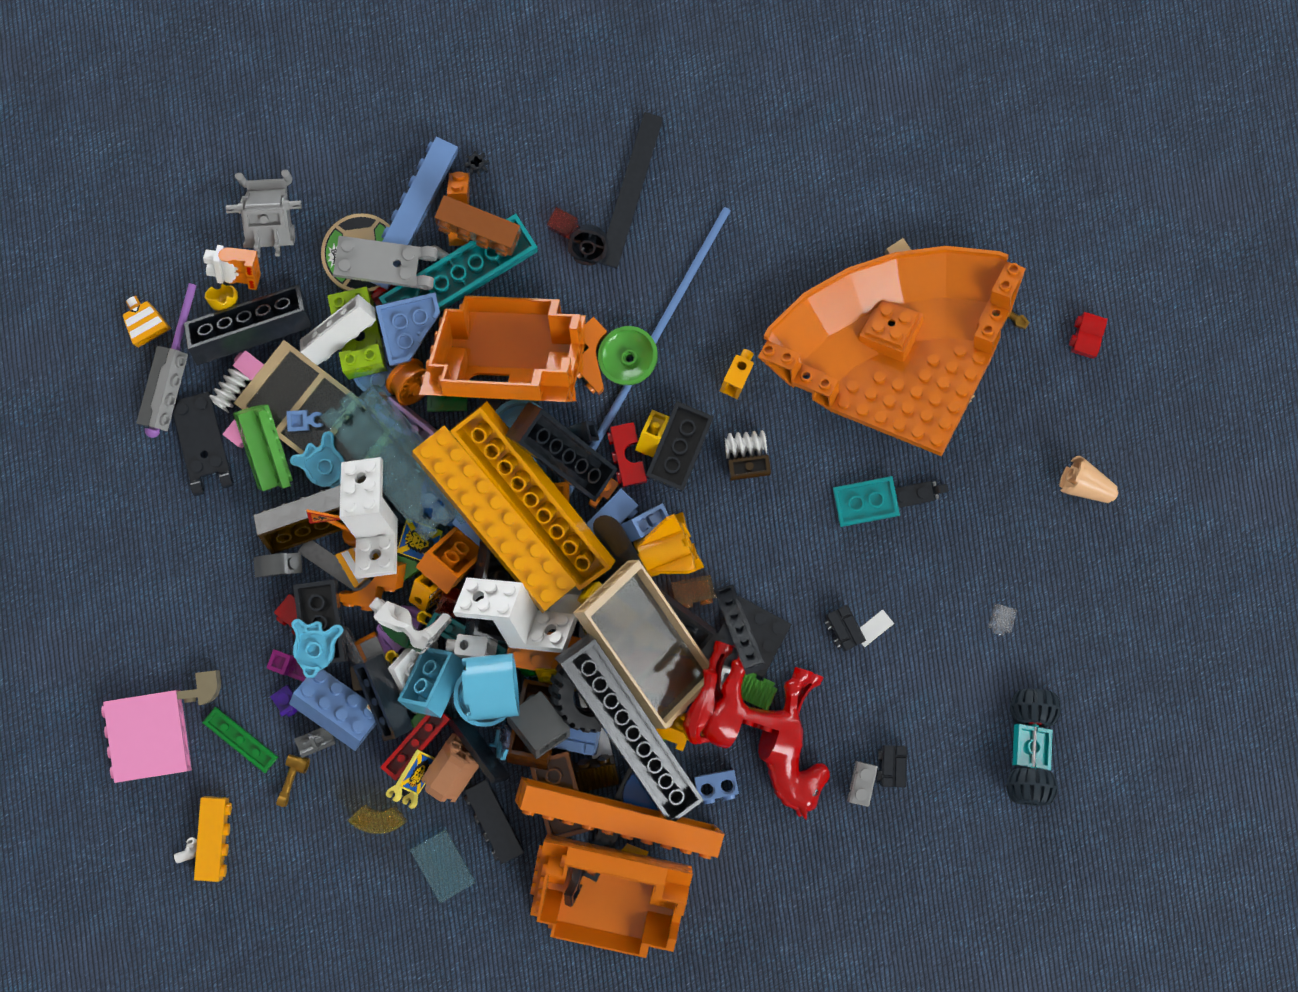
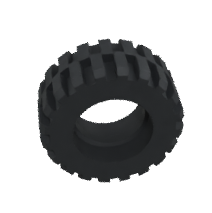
[548,664,602,733]

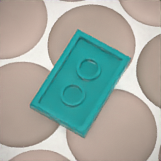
[833,476,900,527]

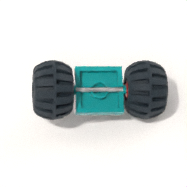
[1006,689,1061,806]

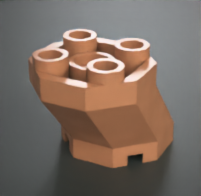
[421,733,479,802]

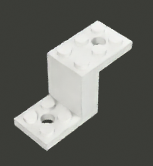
[339,457,398,579]
[453,578,578,653]

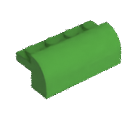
[233,404,293,491]

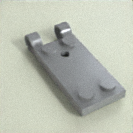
[333,236,438,290]

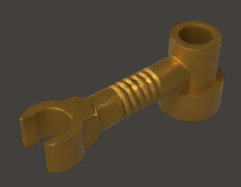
[276,754,310,807]

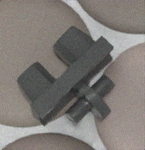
[294,728,337,758]

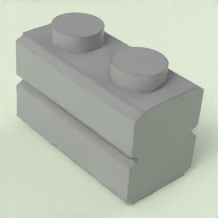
[847,761,878,807]

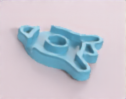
[290,431,345,488]
[291,619,344,678]

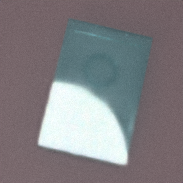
[410,829,476,903]

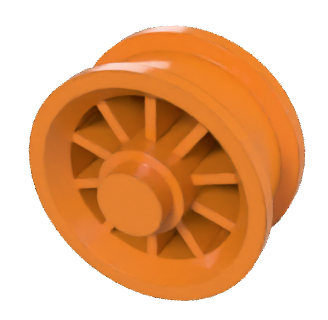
[386,358,426,406]

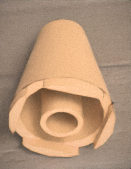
[1059,456,1118,503]

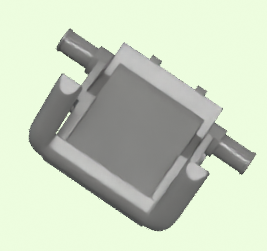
[226,170,302,258]

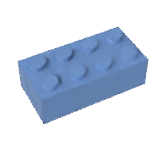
[289,669,376,751]

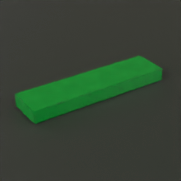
[202,707,279,773]

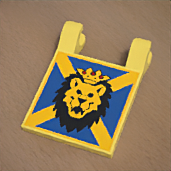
[386,749,435,809]

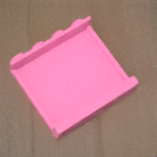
[101,690,192,783]

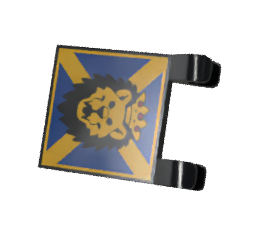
[393,511,444,563]

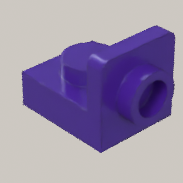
[270,685,298,717]

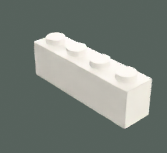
[300,294,376,366]

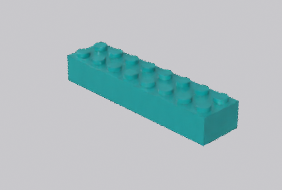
[379,214,538,312]

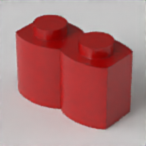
[1069,312,1108,359]

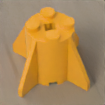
[633,512,704,578]

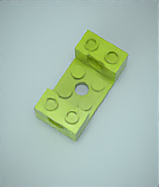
[327,286,388,380]

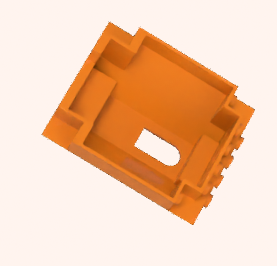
[419,296,586,402]
[530,834,693,958]

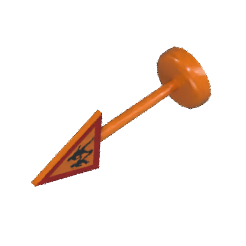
[306,509,356,547]

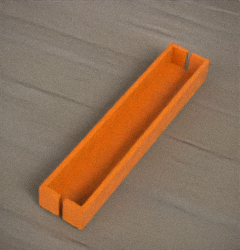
[515,777,724,859]

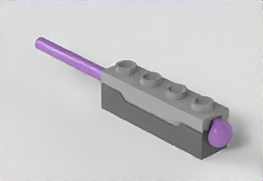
[136,283,197,438]

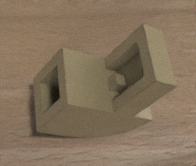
[177,670,221,705]

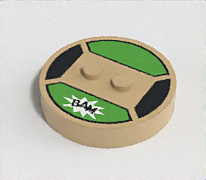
[321,214,390,294]

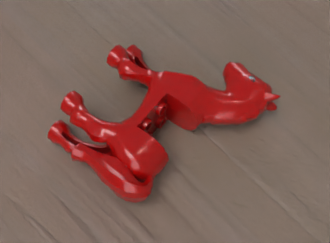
[683,641,830,820]

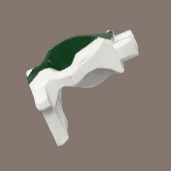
[369,597,452,655]

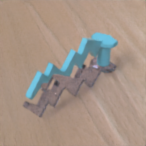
[489,720,511,761]

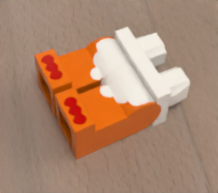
[203,245,261,290]

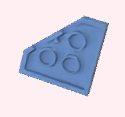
[376,293,440,366]

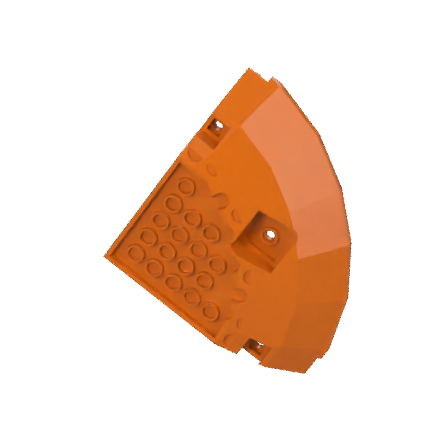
[758,246,1026,456]

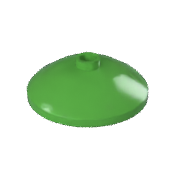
[598,326,658,386]

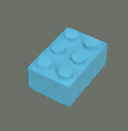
[397,648,465,718]

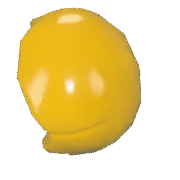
[204,284,238,311]

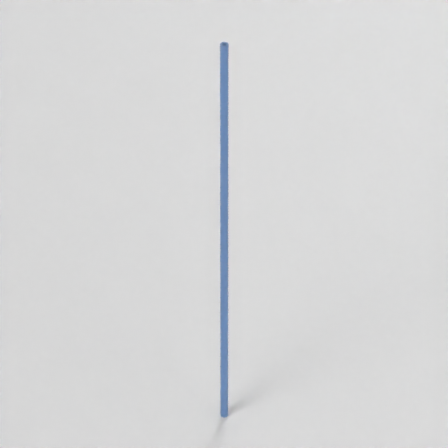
[569,207,731,497]

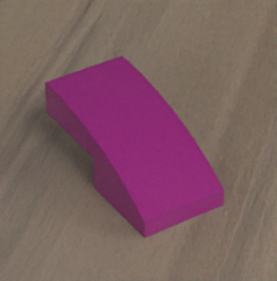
[267,649,306,682]

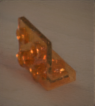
[671,575,717,608]

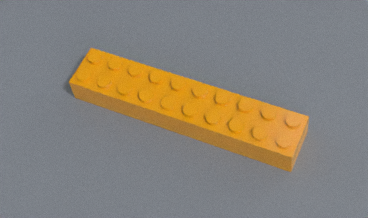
[450,401,615,591]
[411,425,577,614]

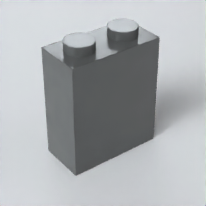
[507,692,570,759]

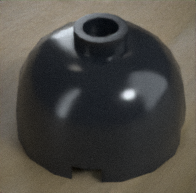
[568,224,608,265]

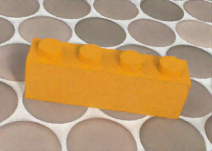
[194,796,232,882]

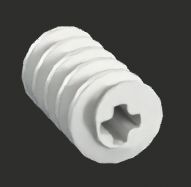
[209,369,251,413]
[725,430,767,459]

